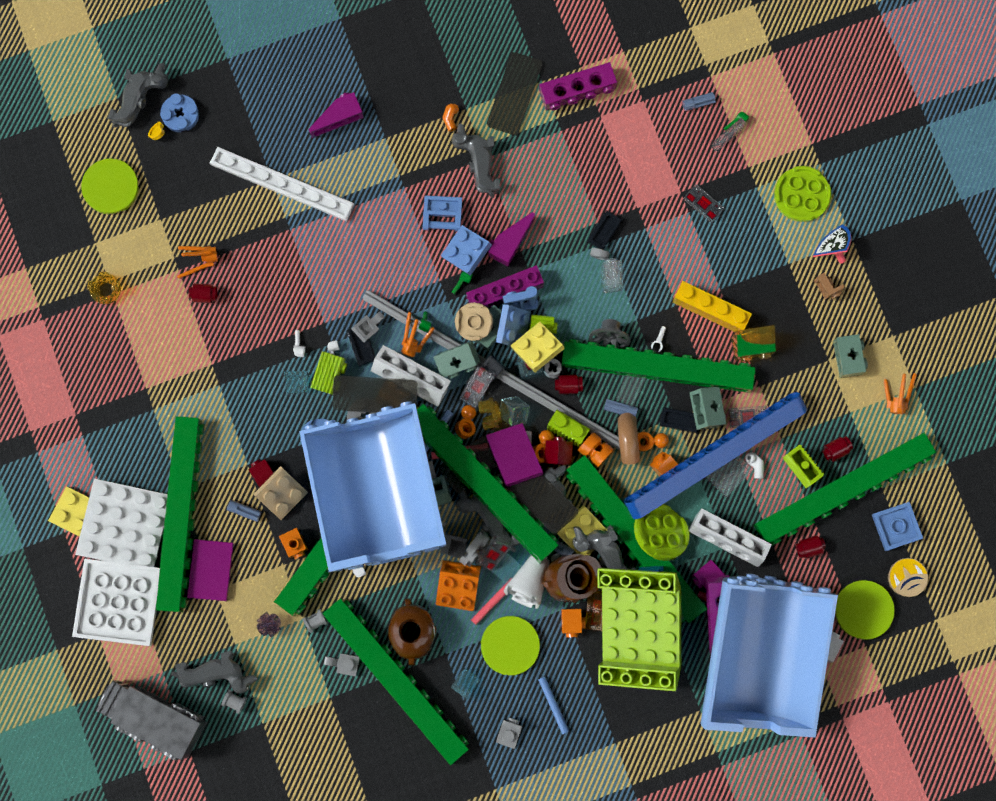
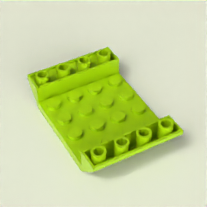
[597,568,681,691]

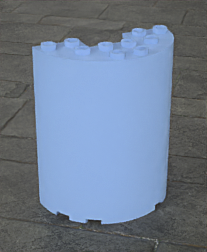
[299,401,447,572]
[700,574,838,737]

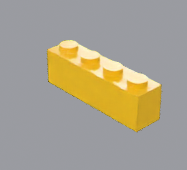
[672,281,752,334]

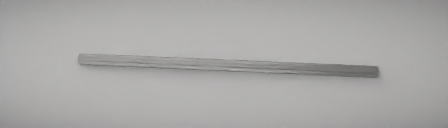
[363,290,620,450]

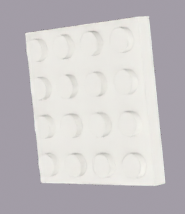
[75,479,167,567]
[72,559,160,646]

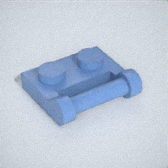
[423,196,462,232]
[503,286,538,311]

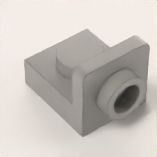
[496,717,522,749]

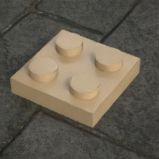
[254,466,308,520]

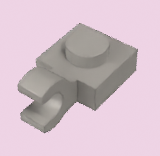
[351,311,384,343]
[324,653,359,676]

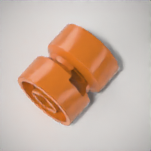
[578,432,614,468]

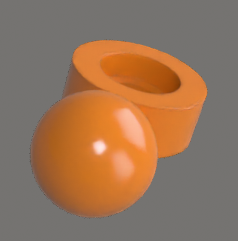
[455,405,476,439]
[533,430,554,464]
[638,432,669,452]

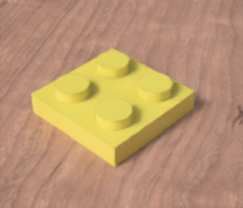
[510,322,565,373]
[48,486,89,537]
[556,506,607,555]

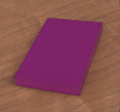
[486,423,543,487]
[187,539,234,601]

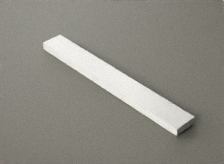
[210,147,354,222]

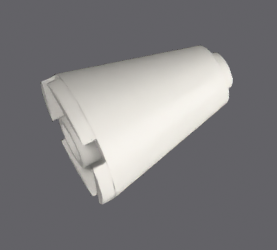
[504,555,550,609]

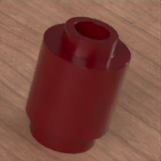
[189,283,217,303]
[555,375,583,394]
[823,436,853,462]
[795,535,826,559]

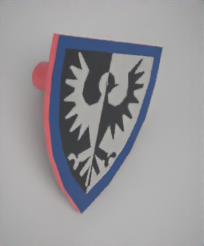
[813,224,852,264]

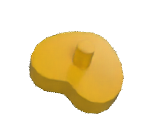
[148,122,165,140]

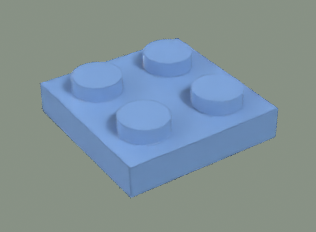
[441,225,492,276]
[496,304,531,346]
[872,502,923,551]

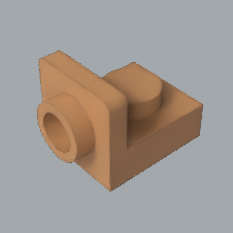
[814,273,845,300]

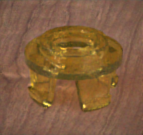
[87,272,121,304]
[478,397,502,430]

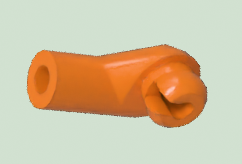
[443,104,459,132]

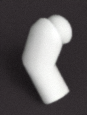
[745,452,764,479]

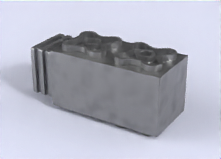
[96,680,207,761]

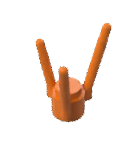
[177,246,218,278]
[401,312,435,357]
[884,373,917,414]

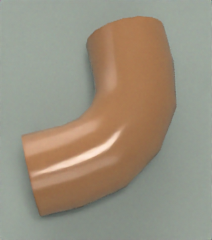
[618,413,641,465]

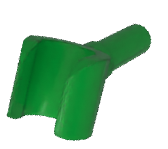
[724,112,749,131]
[452,272,473,295]
[418,311,432,333]

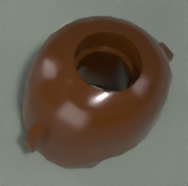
[542,554,601,603]
[388,598,437,665]

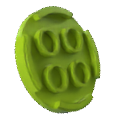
[81,158,139,215]
[774,166,831,222]
[634,504,690,561]
[835,580,894,639]
[481,616,540,675]

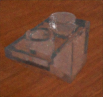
[600,258,623,293]

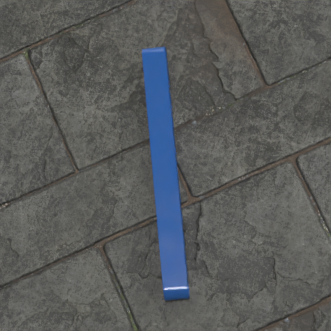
[624,392,807,519]

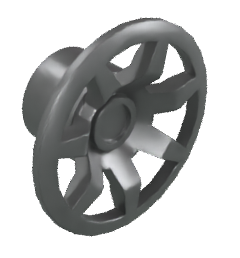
[589,319,631,349]

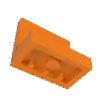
[436,560,481,611]

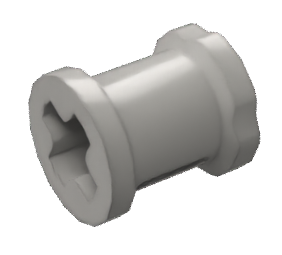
[544,359,562,379]
[302,609,328,633]
[221,690,247,714]

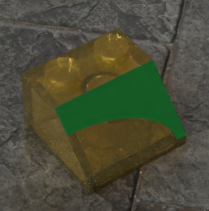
[731,325,776,363]

